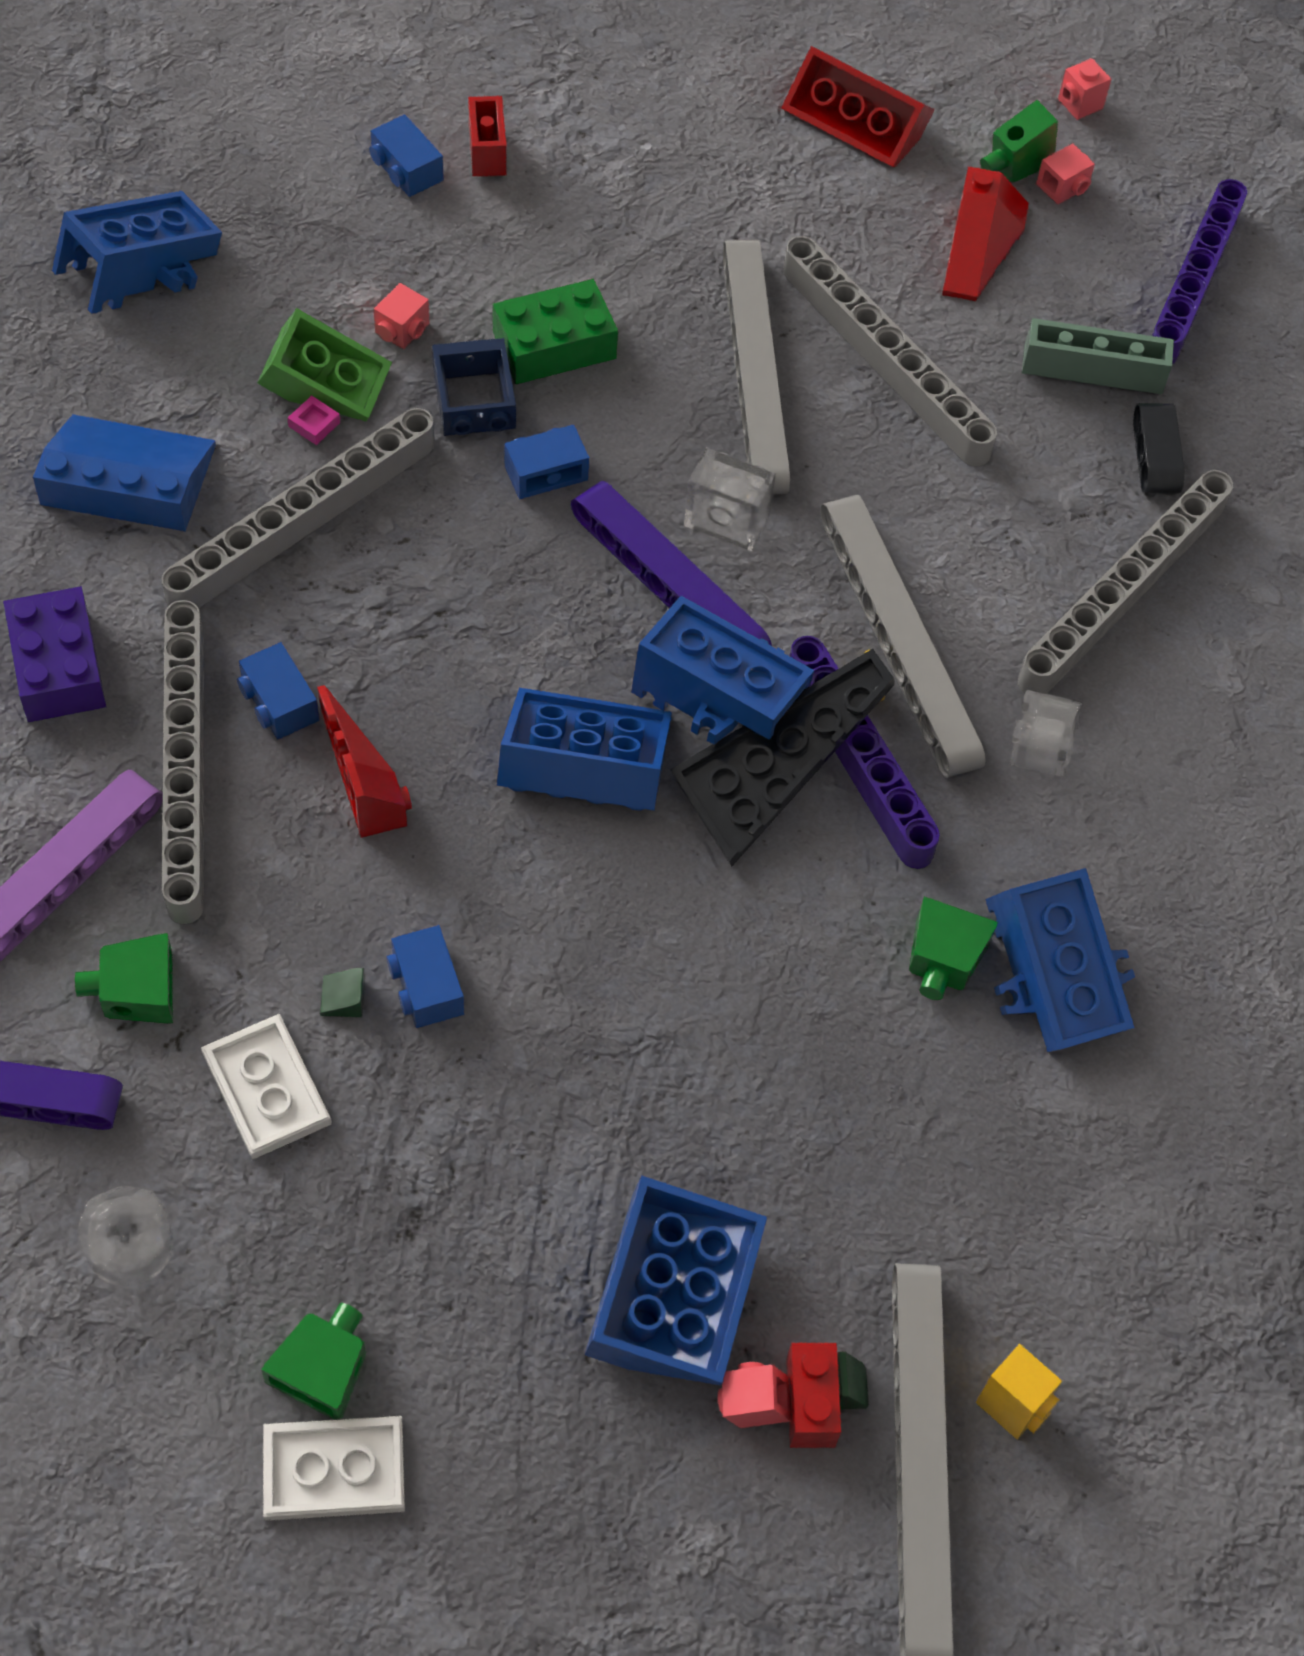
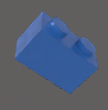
[369,114,444,197]
[504,424,589,500]
[237,642,320,740]
[386,925,464,1028]

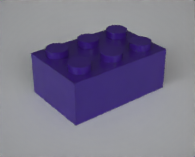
[3,586,107,723]

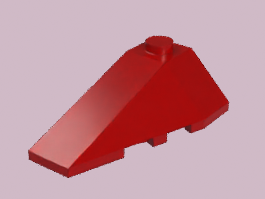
[942,166,1029,301]
[317,685,412,838]

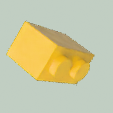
[976,1344,1062,1439]

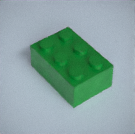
[493,278,618,385]

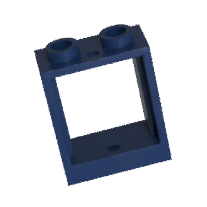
[432,338,516,436]

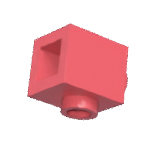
[1058,58,1111,120]
[1036,143,1095,204]
[374,283,430,349]
[718,1362,791,1428]

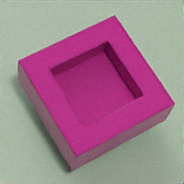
[287,396,340,445]

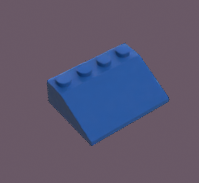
[33,415,216,532]
[497,688,672,810]
[585,1176,767,1385]

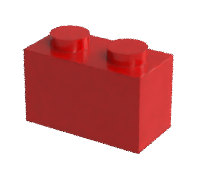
[468,96,506,177]
[786,1343,841,1448]

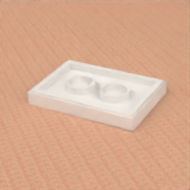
[201,1013,332,1160]
[263,1416,405,1521]

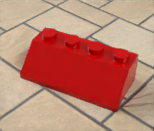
[781,46,935,168]

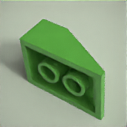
[257,308,392,421]

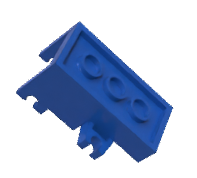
[52,191,222,314]
[631,596,814,745]
[985,868,1135,1052]

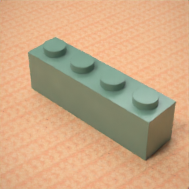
[1022,318,1174,394]

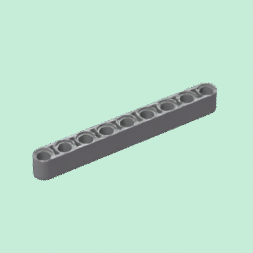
[783,236,997,466]
[723,240,790,495]
[162,408,435,608]
[1018,470,1233,697]
[820,495,986,778]
[162,600,204,924]
[892,1263,953,1656]

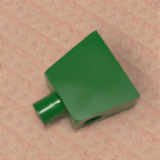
[980,100,1058,183]
[909,896,998,1000]
[75,933,173,1024]
[261,1303,366,1420]

